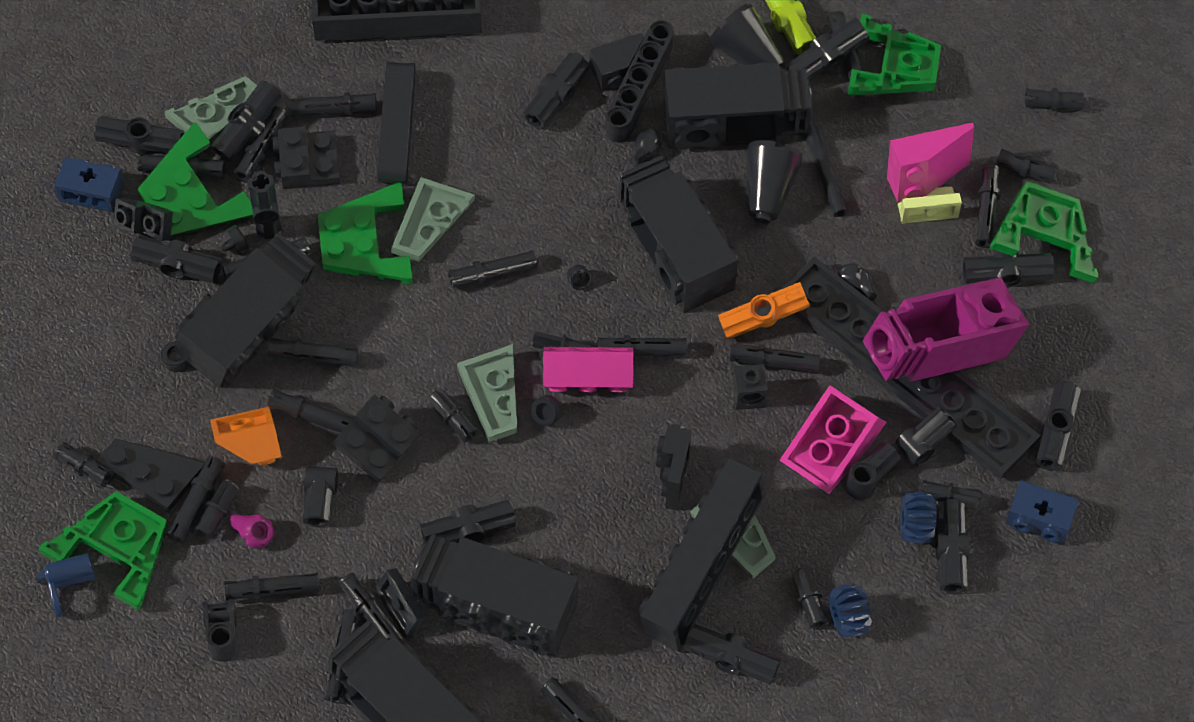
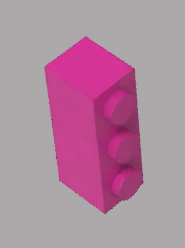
[543,347,634,392]

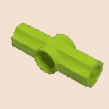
[765,0,816,55]

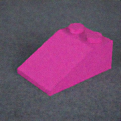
[887,122,974,203]
[780,385,886,494]

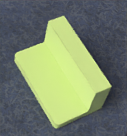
[898,186,962,224]

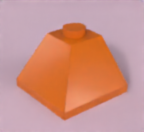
[210,407,282,465]

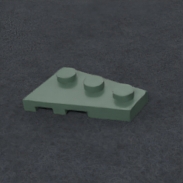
[165,76,257,150]
[391,177,475,262]
[457,344,517,443]
[690,505,775,579]

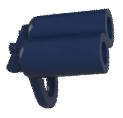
[36,553,95,617]

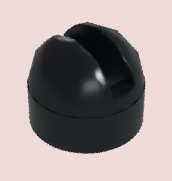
[566,264,592,290]

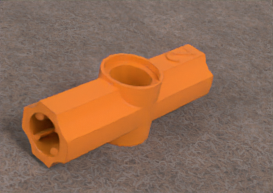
[718,282,810,340]

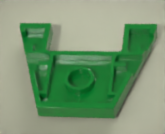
[847,13,941,95]
[138,122,253,238]
[990,181,1098,283]
[318,183,413,285]
[38,491,168,611]

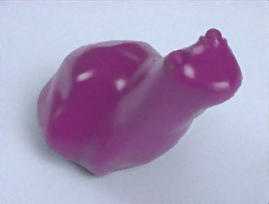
[229,514,275,549]

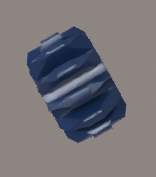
[899,492,937,544]
[829,584,872,637]

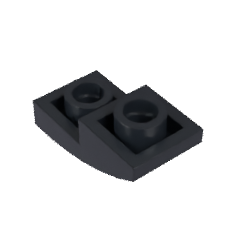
[114,197,173,241]

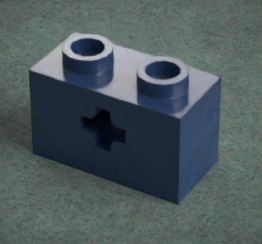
[54,157,124,213]
[1006,480,1079,544]

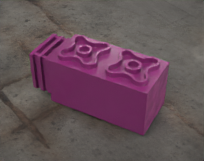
[863,277,1029,382]

